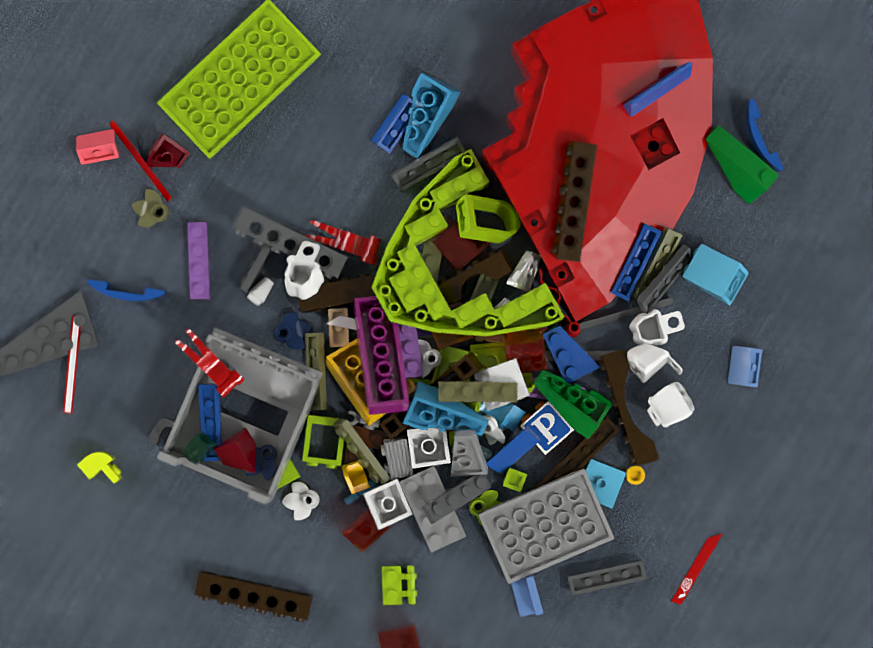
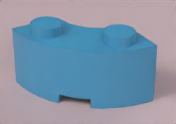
[478,402,526,432]

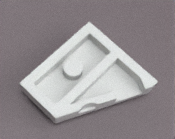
[506,251,541,292]

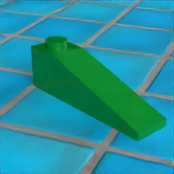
[705,125,779,205]
[534,370,613,439]

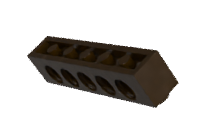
[551,141,597,262]
[194,570,313,622]

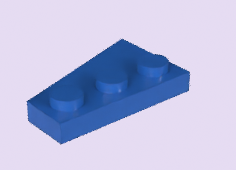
[542,324,600,383]

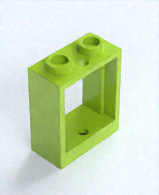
[302,415,345,469]

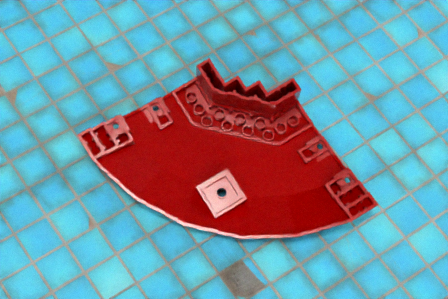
[482,0,713,322]

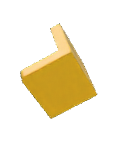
[342,460,370,494]

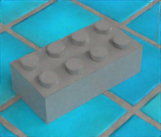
[399,465,466,552]

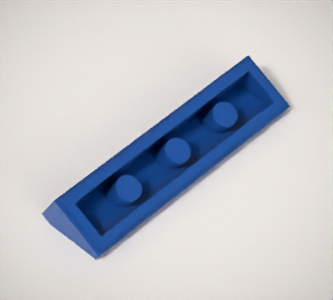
[623,62,693,117]
[611,223,662,301]

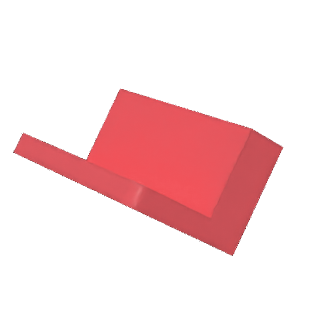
[76,129,119,165]

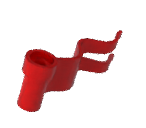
[305,220,382,265]
[538,269,580,338]
[175,328,245,397]

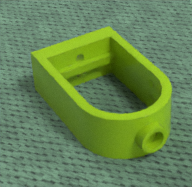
[455,194,521,243]

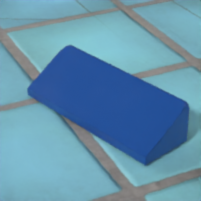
[371,94,412,154]
[486,426,541,474]

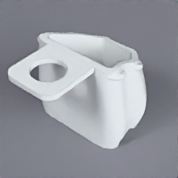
[285,241,324,300]
[629,308,685,346]
[627,344,682,383]
[647,382,694,427]

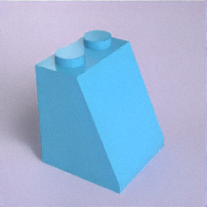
[682,244,749,306]

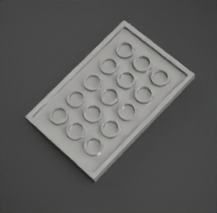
[478,468,615,584]

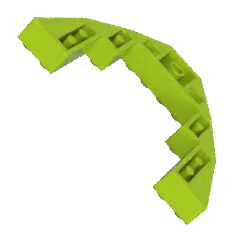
[372,149,564,336]

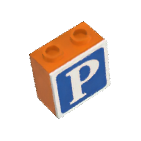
[519,400,574,455]

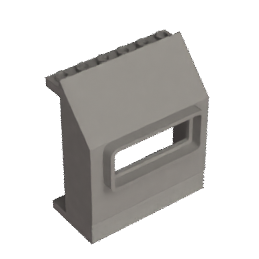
[157,328,323,505]

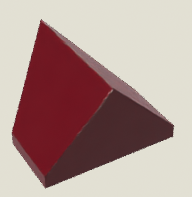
[146,133,190,168]
[214,427,256,473]

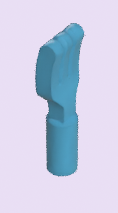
[344,479,380,506]

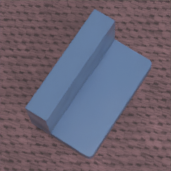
[728,346,762,387]
[511,574,543,617]

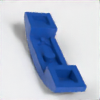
[746,99,784,172]
[88,279,167,301]

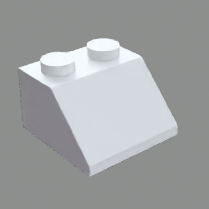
[474,359,529,411]
[407,428,450,468]
[363,479,412,530]

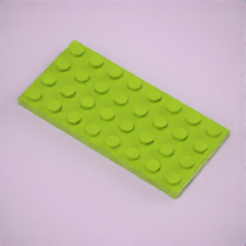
[157,0,321,159]

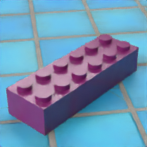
[353,296,409,415]

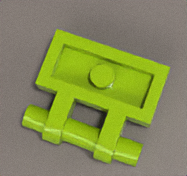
[382,565,417,605]

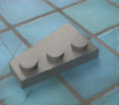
[450,430,488,477]

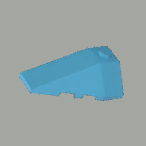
[403,73,461,159]
[403,382,489,436]

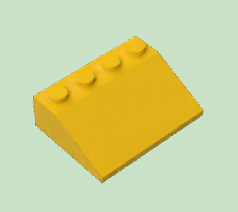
[325,338,416,426]

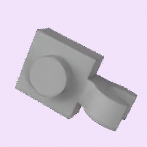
[348,411,381,430]

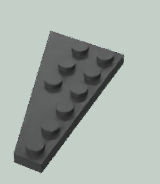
[0,290,99,377]

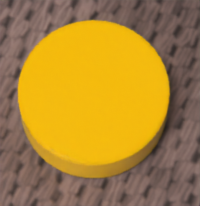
[625,465,645,485]

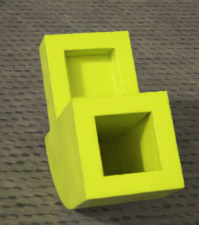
[77,451,123,483]

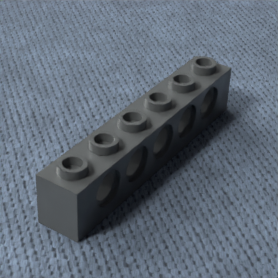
[231,206,348,279]

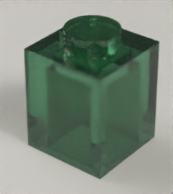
[182,432,217,465]

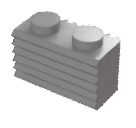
[380,434,414,480]

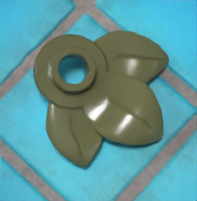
[132,189,169,228]

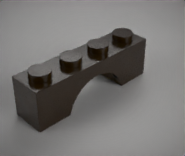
[438,249,514,306]

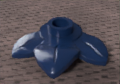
[274,312,312,350]
[246,445,277,481]

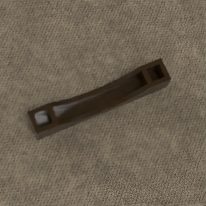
[599,349,659,466]
[379,352,484,440]

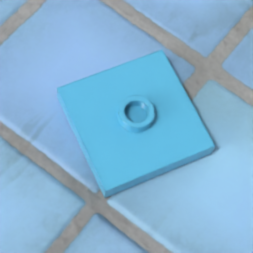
[585,459,626,508]

